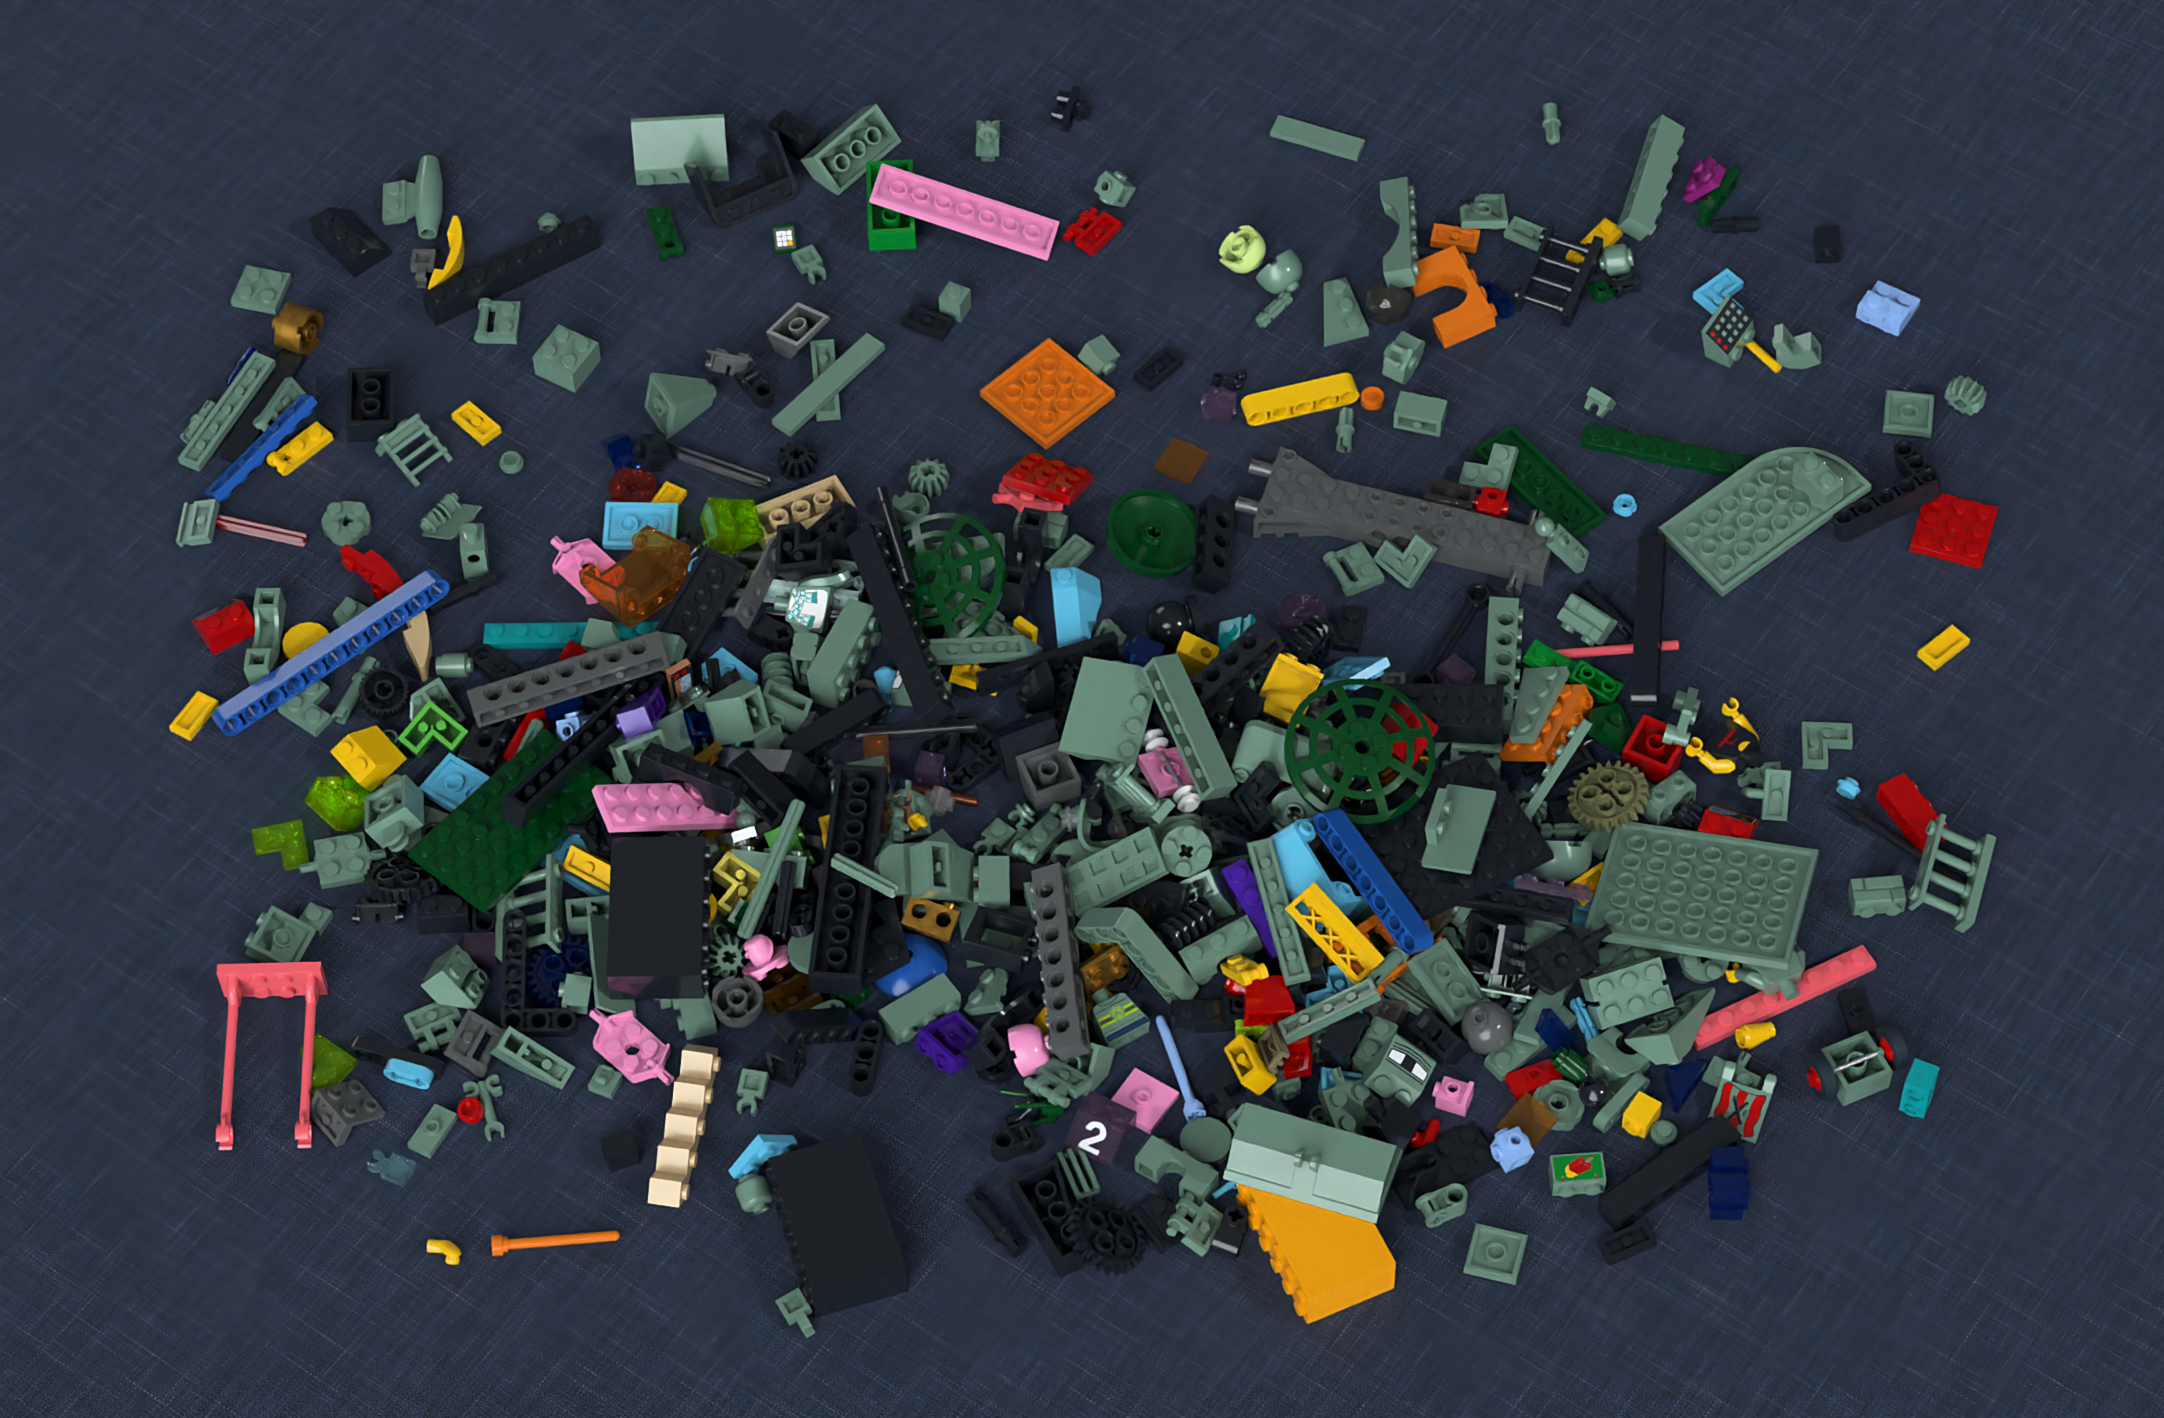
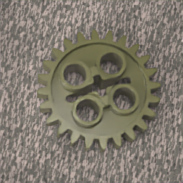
[1567,760,1650,833]

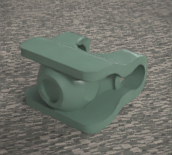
[1584,1026,1652,1095]

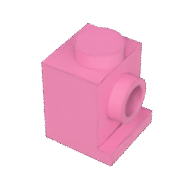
[1432,1076,1474,1117]

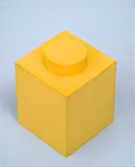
[1622,1091,1662,1139]

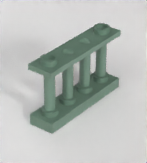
[1093,763,1176,824]
[1908,813,1996,933]
[495,854,565,962]

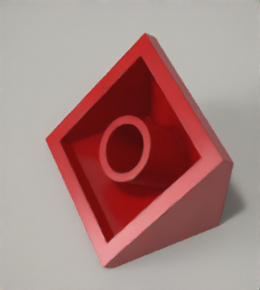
[1381,702,1439,768]

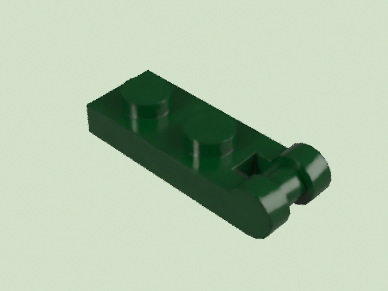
[1696,167,1740,226]
[645,204,684,261]

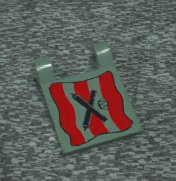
[1708,1061,1777,1144]

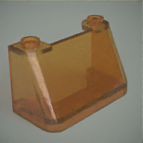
[579,525,691,628]

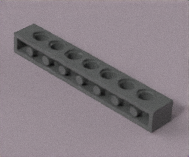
[467,631,670,728]
[1030,862,1091,1061]

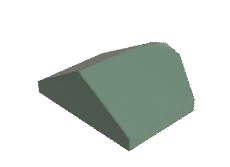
[409,677,466,723]

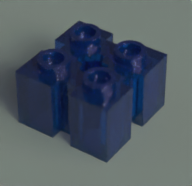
[1707,1147,1751,1220]

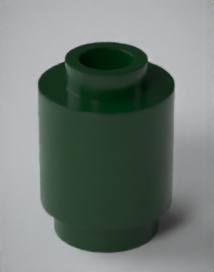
[1550,1046,1590,1083]

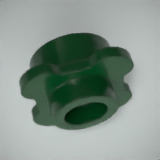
[1587,279,1615,303]

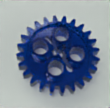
[528,937,595,1014]

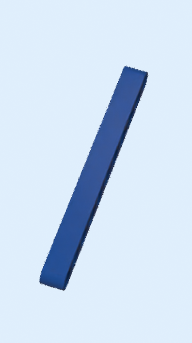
[212,569,449,736]

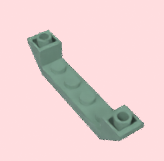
[929,635,1043,665]

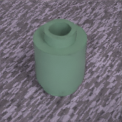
[436,653,473,678]

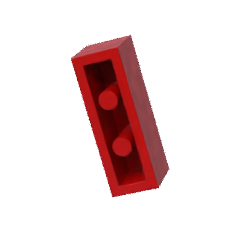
[1876,773,1948,852]

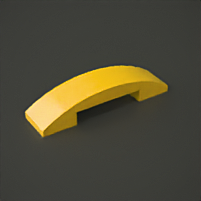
[428,215,465,290]

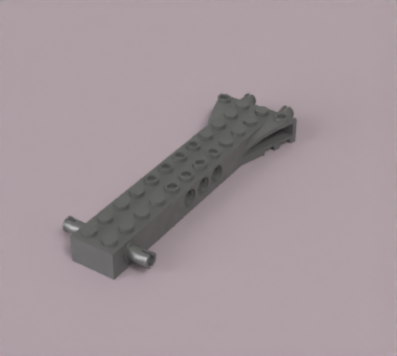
[1235,446,1554,595]

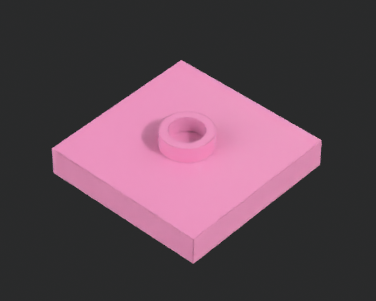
[1107,1068,1179,1135]

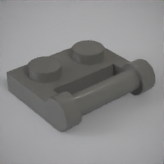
[443,1009,504,1077]

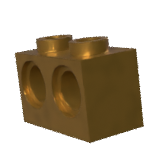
[901,895,960,944]

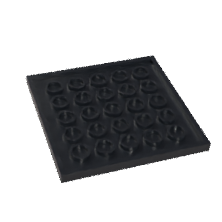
[1349,750,1554,921]

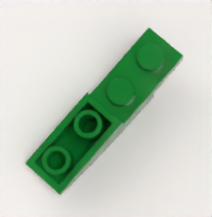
[1522,639,1623,705]

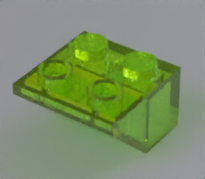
[700,497,764,554]
[304,775,372,831]

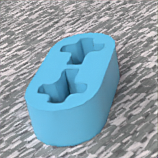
[383,1058,434,1089]

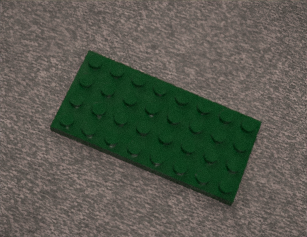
[408,728,619,914]

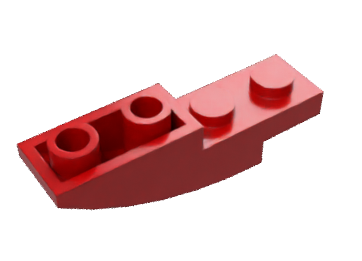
[340,544,404,601]

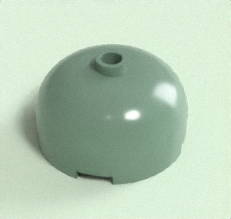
[1523,840,1592,887]

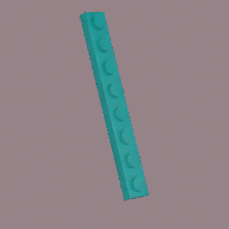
[483,622,659,649]

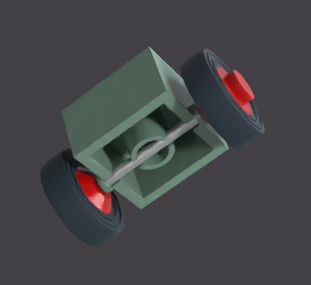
[1804,1023,1910,1106]

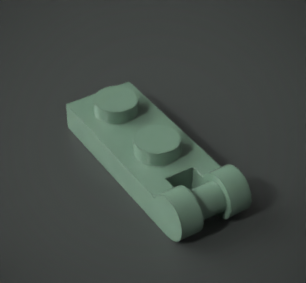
[253,377,306,432]

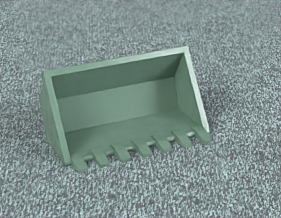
[1223,1102,1404,1223]

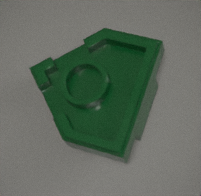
[1586,702,1633,755]

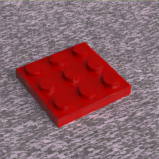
[1002,453,1095,506]
[1909,493,1999,569]

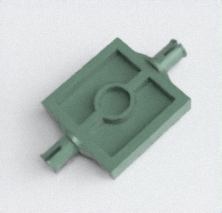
[299,832,387,889]
[1318,1067,1374,1137]

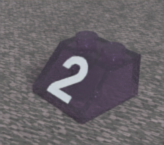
[1064,1091,1137,1167]

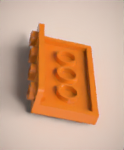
[1499,684,1593,764]

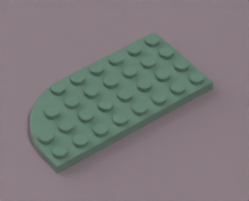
[1658,447,1871,597]

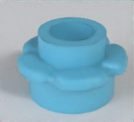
[1613,494,1637,517]
[1836,777,1860,800]

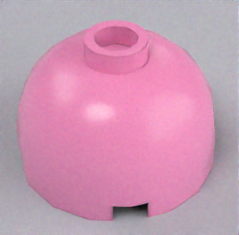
[1008,1023,1051,1077]

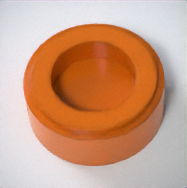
[1360,386,1384,410]

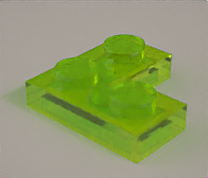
[251,819,310,871]
[300,1033,358,1094]

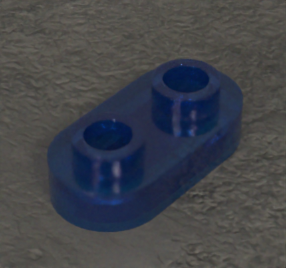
[1478,282,1516,319]

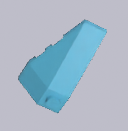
[1050,567,1102,648]

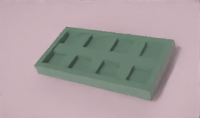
[1066,826,1170,918]

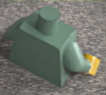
[1725,942,1805,1001]

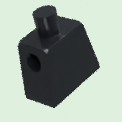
[1362,1096,1422,1152]

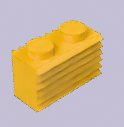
[1224,1034,1277,1096]

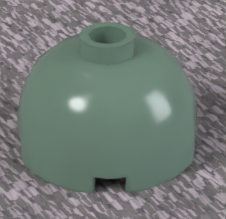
[1256,249,1303,294]

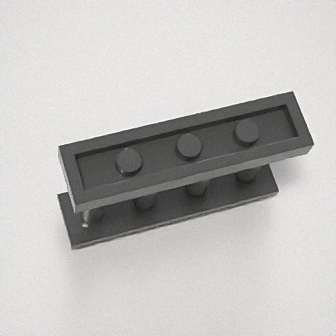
[720,538,777,629]

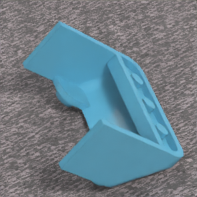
[1268,817,1369,928]

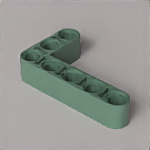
[1073,907,1199,1005]

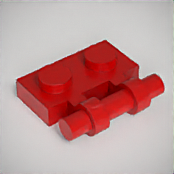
[1062,207,1122,256]

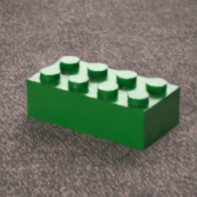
[866,159,916,251]

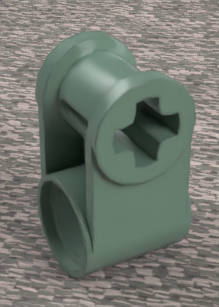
[1415,1183,1467,1228]

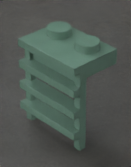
[375,413,453,487]

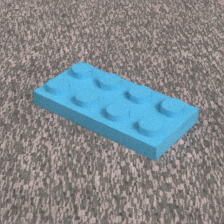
[1317,657,1391,691]

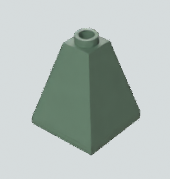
[644,373,716,439]
[656,709,695,782]

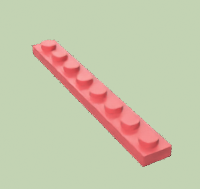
[1693,945,1876,1051]

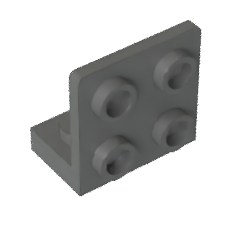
[310,1079,386,1147]

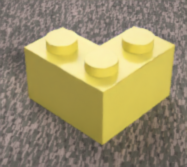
[713,851,761,916]

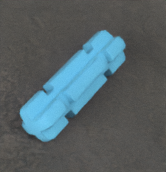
[1570,997,1600,1043]

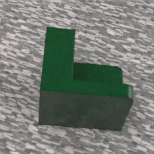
[720,898,749,933]

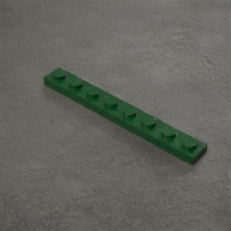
[1581,423,1756,478]

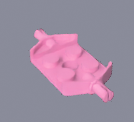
[550,536,627,608]
[589,1008,674,1086]

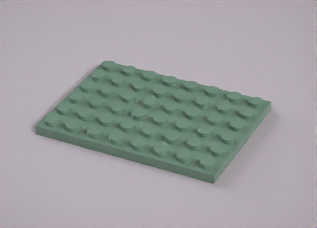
[1585,821,1819,970]

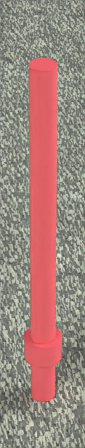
[1555,640,1679,659]

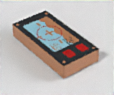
[665,659,695,701]

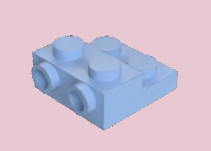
[1856,280,1921,336]

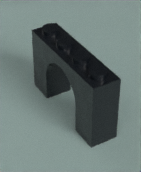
[1000,507,1049,621]

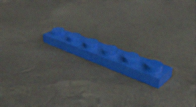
[203,394,318,502]

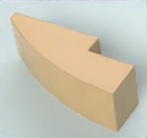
[403,610,432,682]

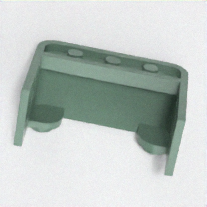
[1230,720,1338,804]

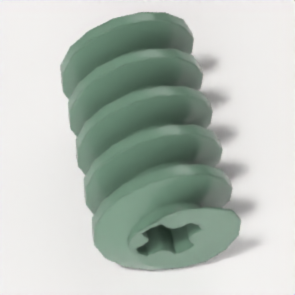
[761,652,794,691]

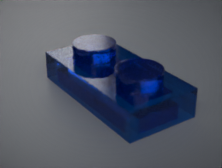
[1534,1008,1578,1052]

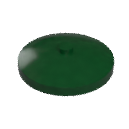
[1105,489,1196,578]

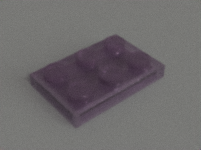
[1514,873,1594,902]

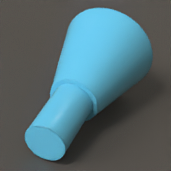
[874,666,897,712]

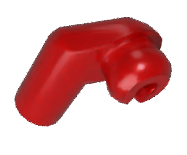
[1409,1119,1441,1149]

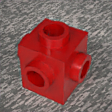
[1473,486,1510,519]

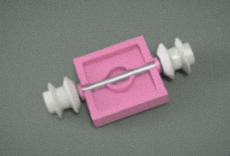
[1137,728,1201,812]

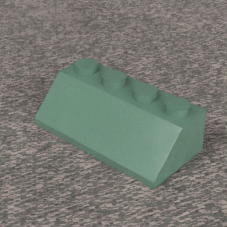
[800,104,901,195]

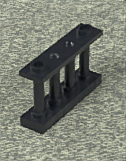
[1514,222,1603,327]

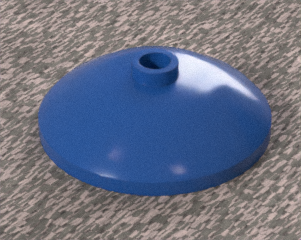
[874,932,947,999]

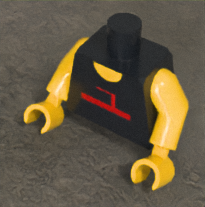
[1685,698,1765,775]

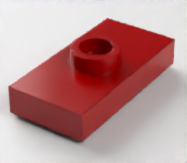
[1504,1058,1563,1100]

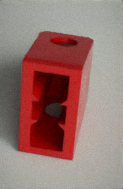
[1243,966,1295,1027]

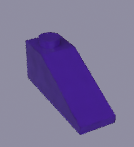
[616,685,667,738]

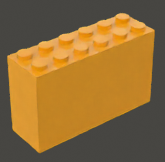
[1236,1183,1396,1324]

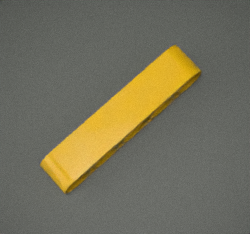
[1240,373,1360,426]

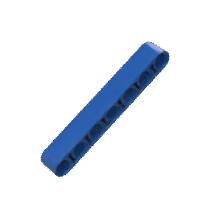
[1313,808,1434,955]

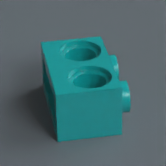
[1899,1058,1940,1119]

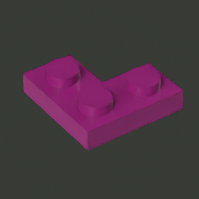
[1683,156,1726,204]

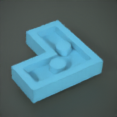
[1693,268,1744,315]
[728,1134,798,1179]

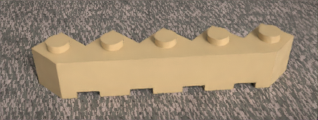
[648,1044,721,1208]

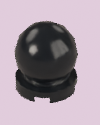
[1146,595,1206,649]

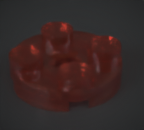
[609,468,658,503]

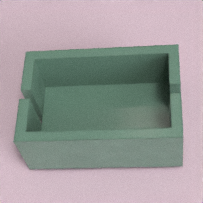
[1580,955,1674,1030]

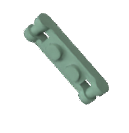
[1011,802,1075,864]

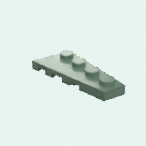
[1509,666,1570,744]
[1484,989,1578,1082]

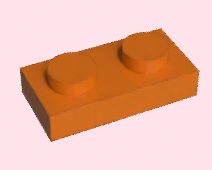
[1430,223,1480,254]

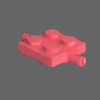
[992,482,1064,512]

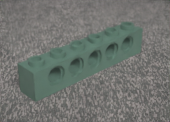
[1484,596,1523,734]

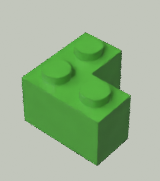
[397,700,469,758]

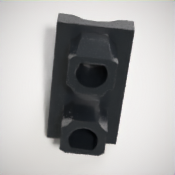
[1051,86,1091,132]

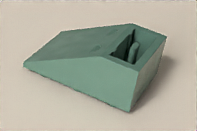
[909,840,975,904]

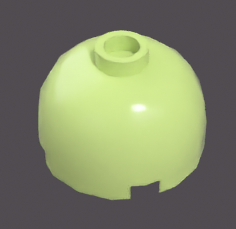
[1219,225,1266,273]

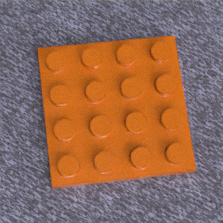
[980,338,1115,450]

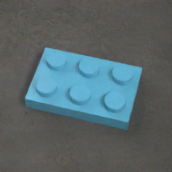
[602,502,679,550]

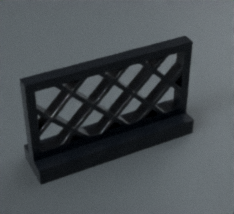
[1198,797,1294,847]

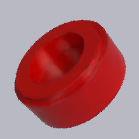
[457,1097,485,1124]

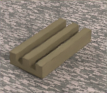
[1257,1023,1290,1074]

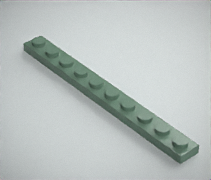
[1450,719,1593,928]

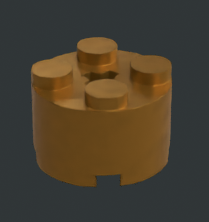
[272,301,324,355]

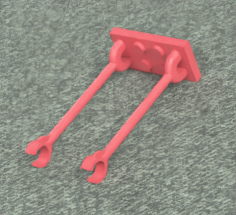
[216,962,328,1150]

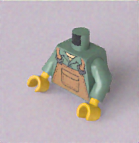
[882,780,934,842]

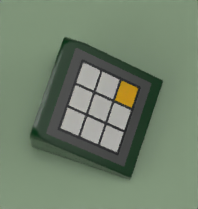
[771,224,798,255]

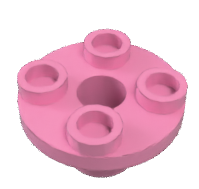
[742,934,790,982]

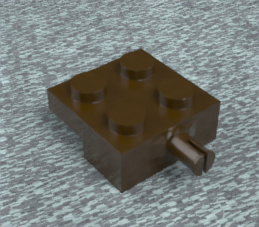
[757,961,823,1019]

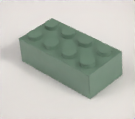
[807,598,881,709]

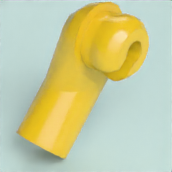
[427,1239,461,1265]

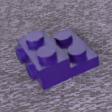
[915,1010,979,1075]

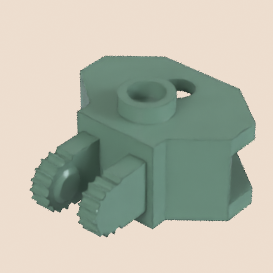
[1382,331,1425,385]

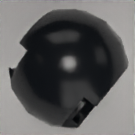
[1578,1077,1612,1107]

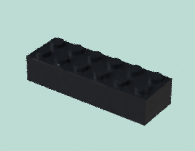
[1352,683,1505,743]

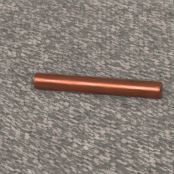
[912,784,979,807]

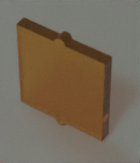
[1154,438,1209,485]
[1496,1092,1559,1149]

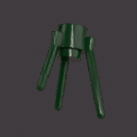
[999,1089,1064,1129]

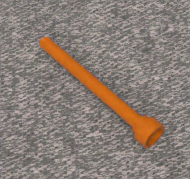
[491,1230,620,1256]

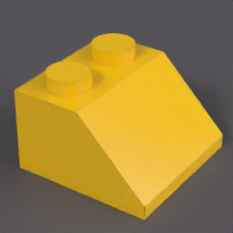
[330,725,407,793]

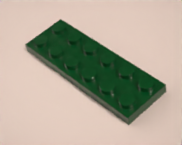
[1474,424,1607,540]

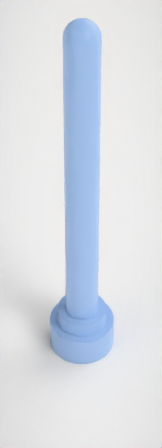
[1155,1015,1206,1122]

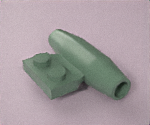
[382,155,443,240]

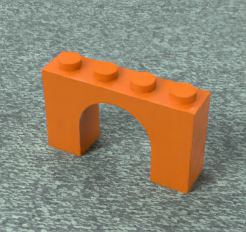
[1409,245,1497,349]

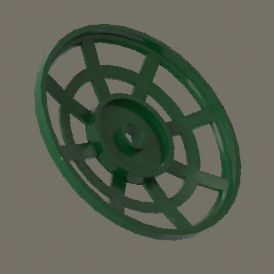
[868,513,1006,639]
[1284,679,1435,826]

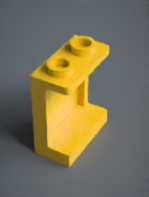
[1259,652,1324,732]

